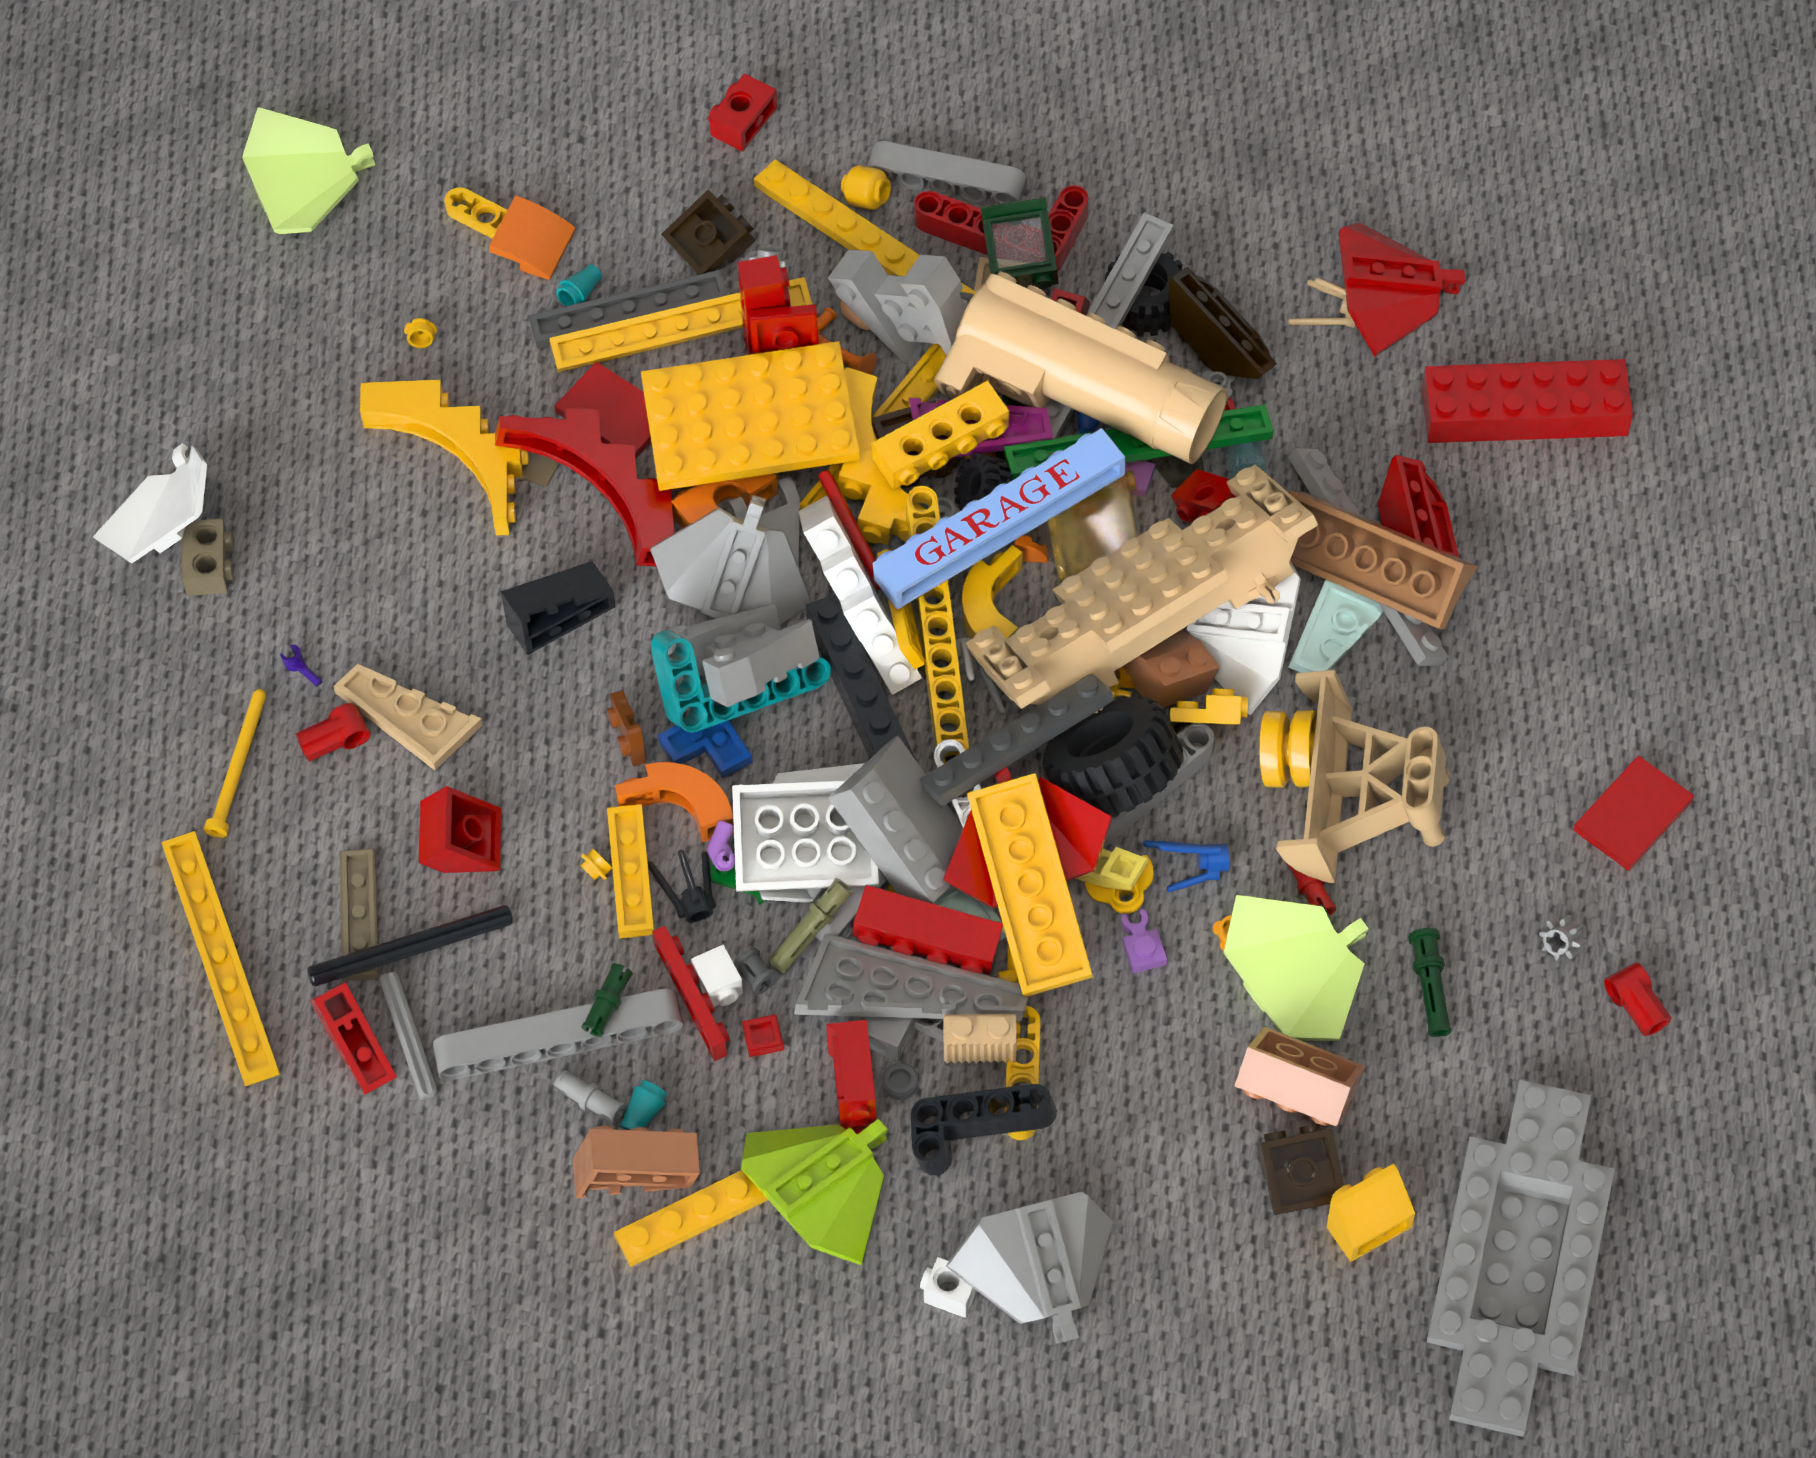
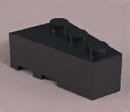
[501,561,616,655]

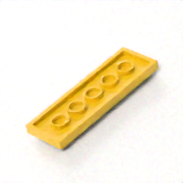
[967,773,1093,997]

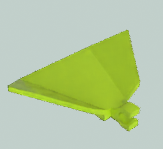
[741,1119,888,1265]

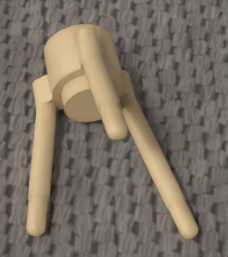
[1288,278,1355,328]

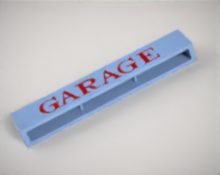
[873,428,1125,609]

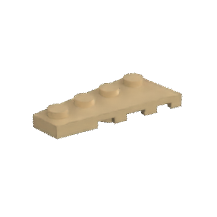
[334,664,483,770]

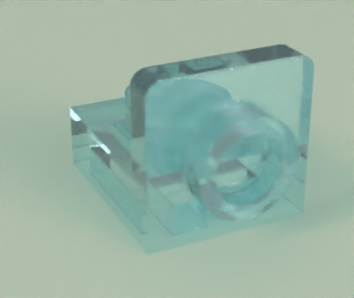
[1227,441,1266,479]

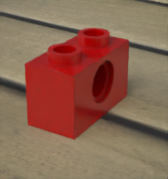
[708,73,778,152]
[1170,469,1236,523]

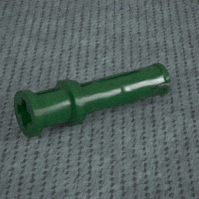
[1408,928,1452,1037]

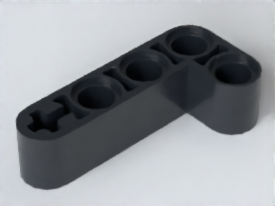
[911,1084,1057,1176]

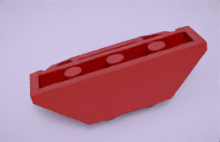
[1378,455,1459,558]

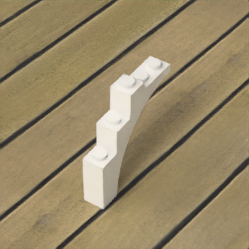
[798,496,922,695]

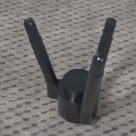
[648,849,716,923]

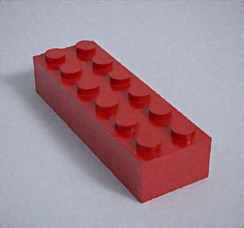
[1422,359,1633,443]

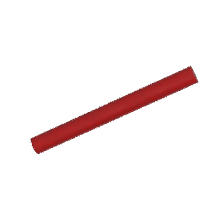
[818,470,881,590]

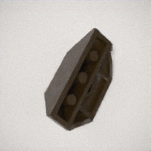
[1168,267,1277,379]

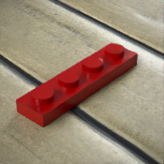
[652,926,730,1061]

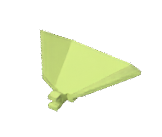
[242,107,375,234]
[1223,895,1369,1041]

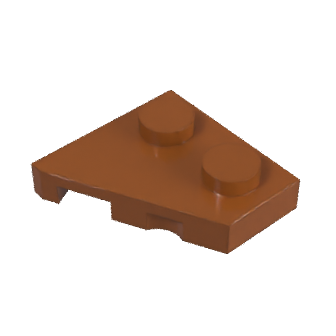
[606,690,646,767]

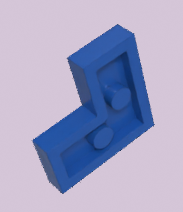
[657,704,753,778]

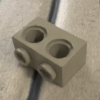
[182,518,234,596]

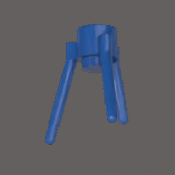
[1143,840,1229,892]

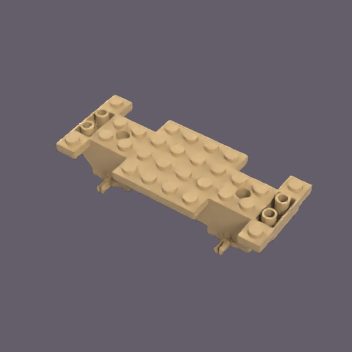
[965,464,1318,713]

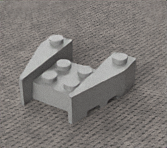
[828,250,968,363]
[668,604,820,707]

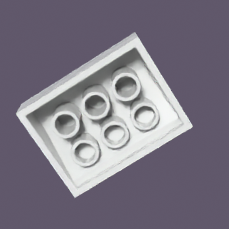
[732,781,879,892]

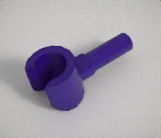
[280,645,323,687]

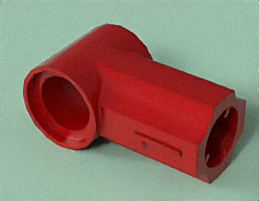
[295,703,371,762]
[1604,962,1672,1037]

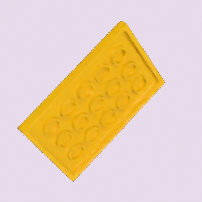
[641,341,860,491]

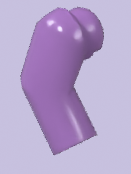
[707,821,735,871]

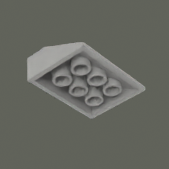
[828,736,963,904]

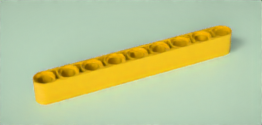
[906,486,969,768]

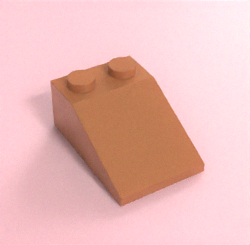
[1122,630,1220,708]

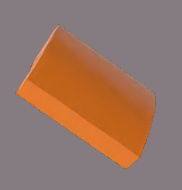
[489,195,576,280]

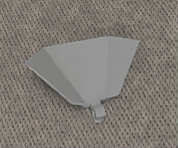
[650,495,812,625]
[946,1192,1113,1344]

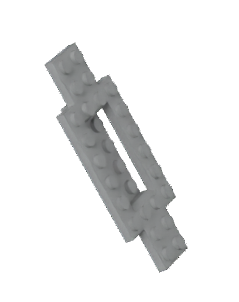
[1426,1079,1615,1437]

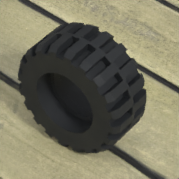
[1042,695,1183,817]

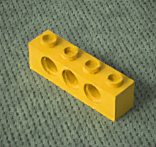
[872,381,1009,490]

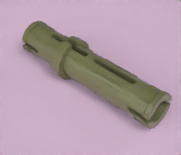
[768,878,853,973]

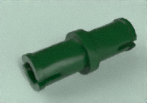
[581,963,633,1037]

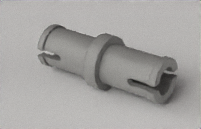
[554,1070,626,1125]

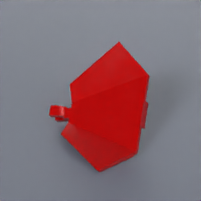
[1338,223,1466,357]
[943,767,1112,909]

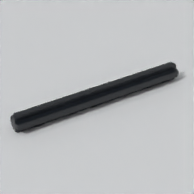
[307,905,513,987]

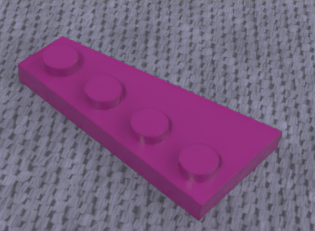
[909,398,1053,458]

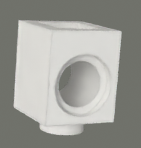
[691,945,743,1007]
[920,1257,977,1318]

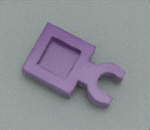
[1121,909,1167,973]

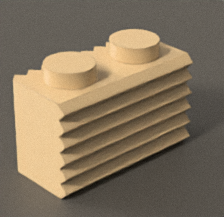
[943,1014,1016,1064]

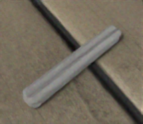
[380,972,438,1100]

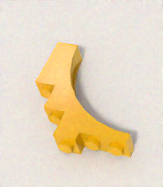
[838,367,942,545]
[360,380,529,536]

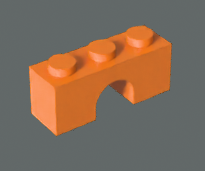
[671,473,778,529]

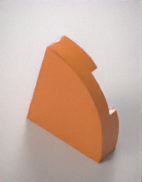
[1015,535,1049,563]

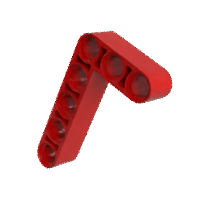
[914,185,1089,273]

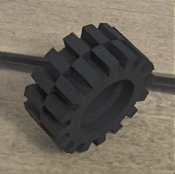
[954,453,1011,511]

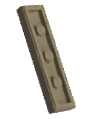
[340,848,379,981]

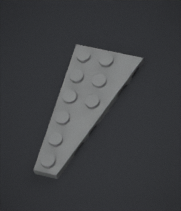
[794,934,1030,1021]

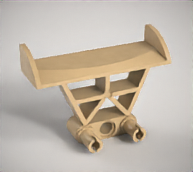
[1276,670,1450,883]

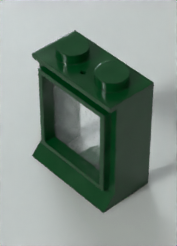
[981,197,1059,290]

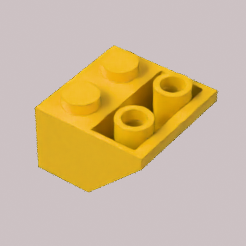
[1326,1163,1415,1262]

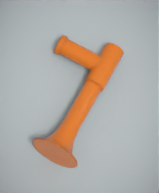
[817,307,877,375]

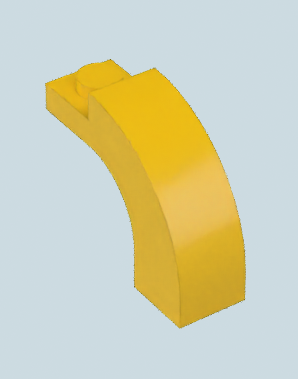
[962,545,1023,639]

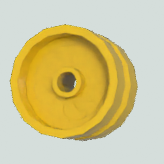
[1260,710,1317,788]

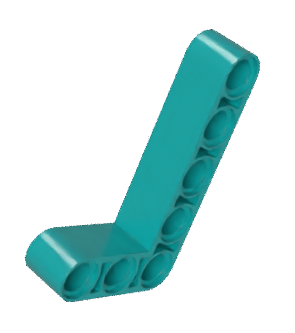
[651,630,831,733]

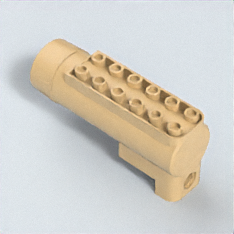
[934,271,1228,464]

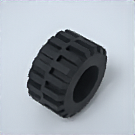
[1105,252,1183,337]

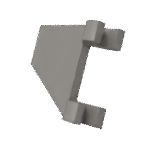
[729,476,800,567]

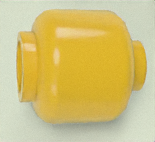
[841,165,891,210]

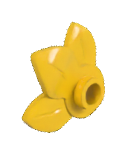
[1085,855,1154,914]

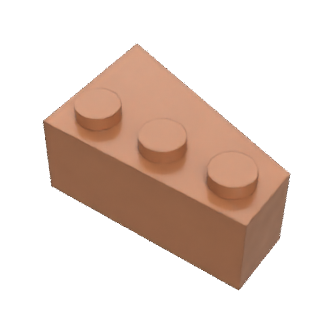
[573,1126,700,1198]

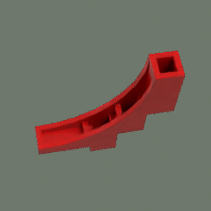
[495,407,674,567]

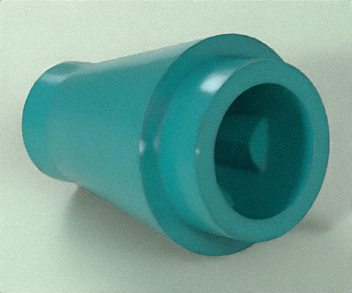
[556,264,602,307]
[620,1080,667,1130]

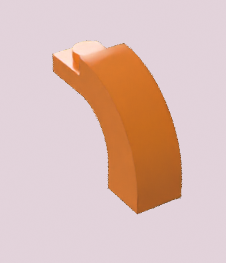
[615,762,734,842]

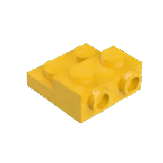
[1169,688,1248,725]

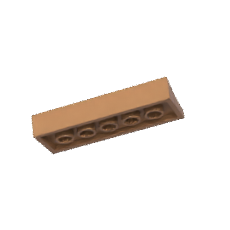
[1290,490,1478,629]

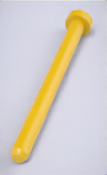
[203,689,266,838]

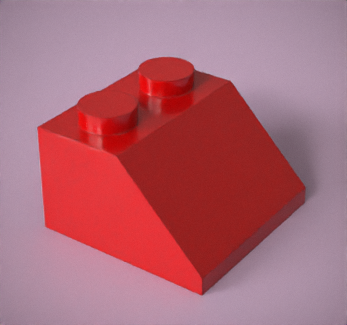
[419,786,501,873]

